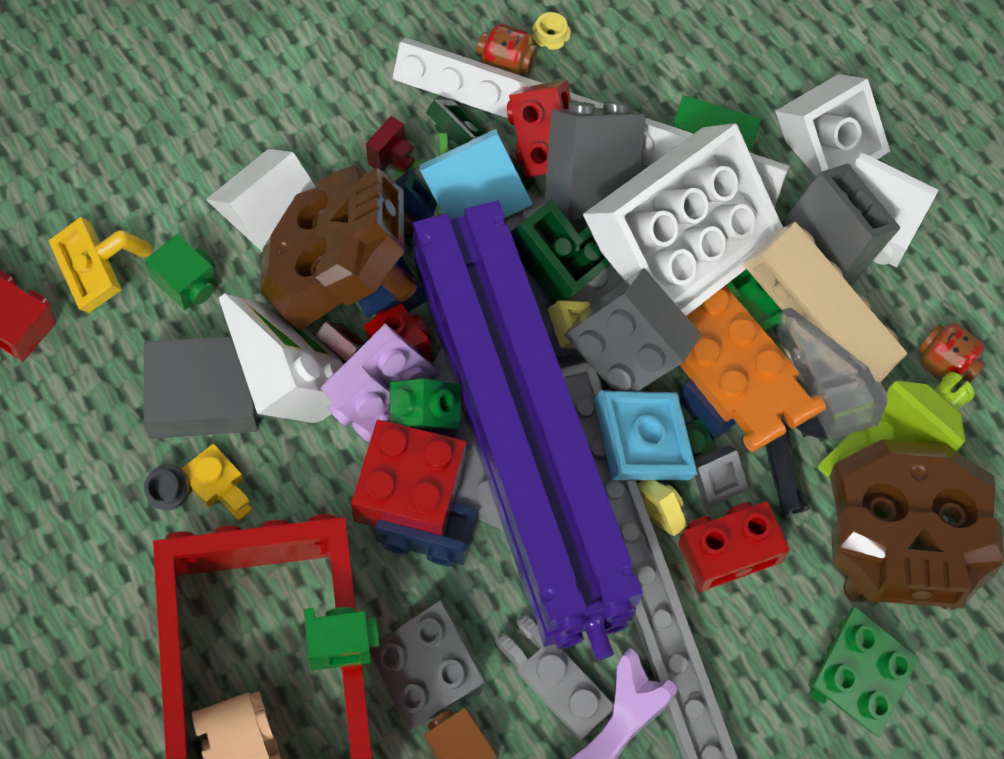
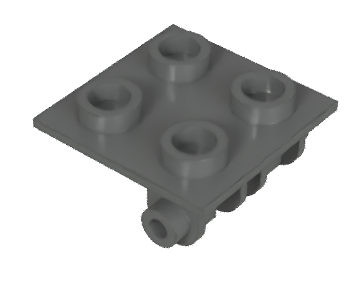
[369,600,486,731]

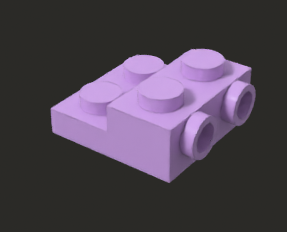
[321,324,438,443]

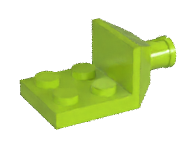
[817,372,975,518]

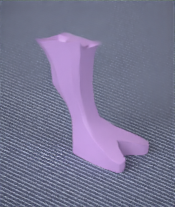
[570,648,678,759]

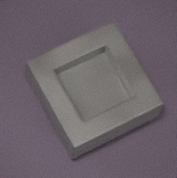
[695,445,749,507]

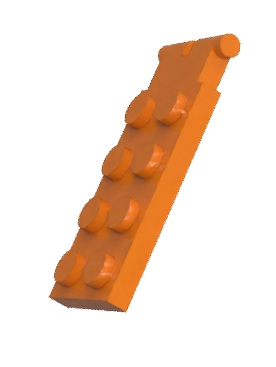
[680,285,826,452]

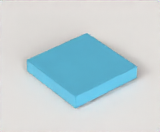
[419,129,533,219]
[593,390,697,480]

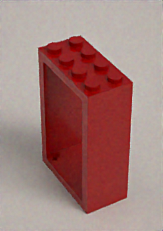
[153,514,373,759]

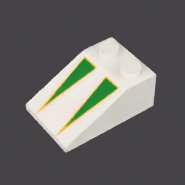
[219,293,343,423]

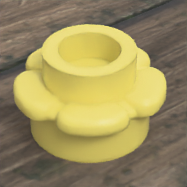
[532,12,571,50]

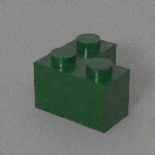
[510,199,611,304]

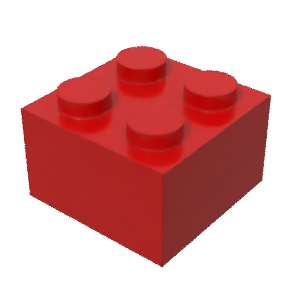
[351,419,466,536]

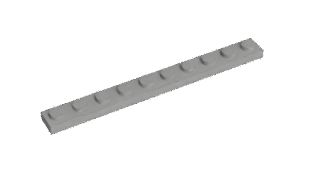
[561,362,738,759]

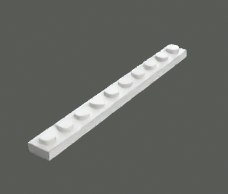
[392,38,790,208]

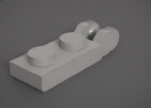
[495,614,614,742]

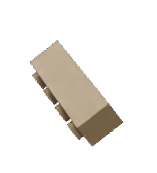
[743,221,907,392]

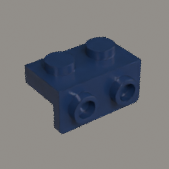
[375,503,479,566]

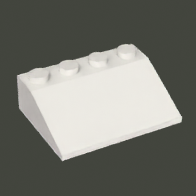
[583,123,783,316]

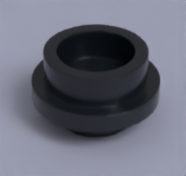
[144,465,190,510]

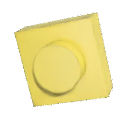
[547,301,590,348]
[637,480,688,536]

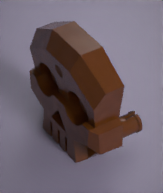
[260,165,417,331]
[829,439,1004,610]

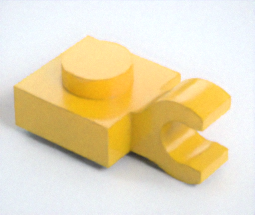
[181,443,253,521]

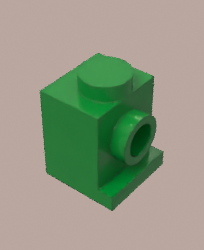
[304,607,379,671]

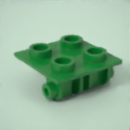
[808,606,919,738]

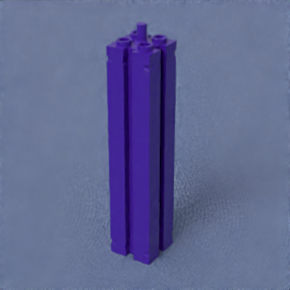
[413,200,643,661]

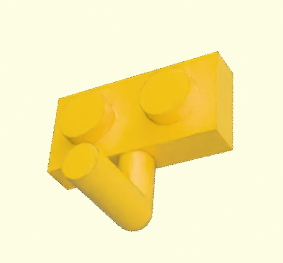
[48,217,152,313]

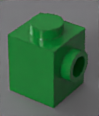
[145,234,217,311]
[390,379,460,432]

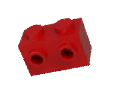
[507,80,572,177]
[678,501,790,593]

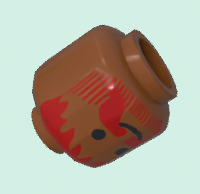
[476,23,538,76]
[918,323,986,385]

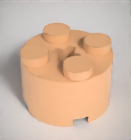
[192,691,282,759]

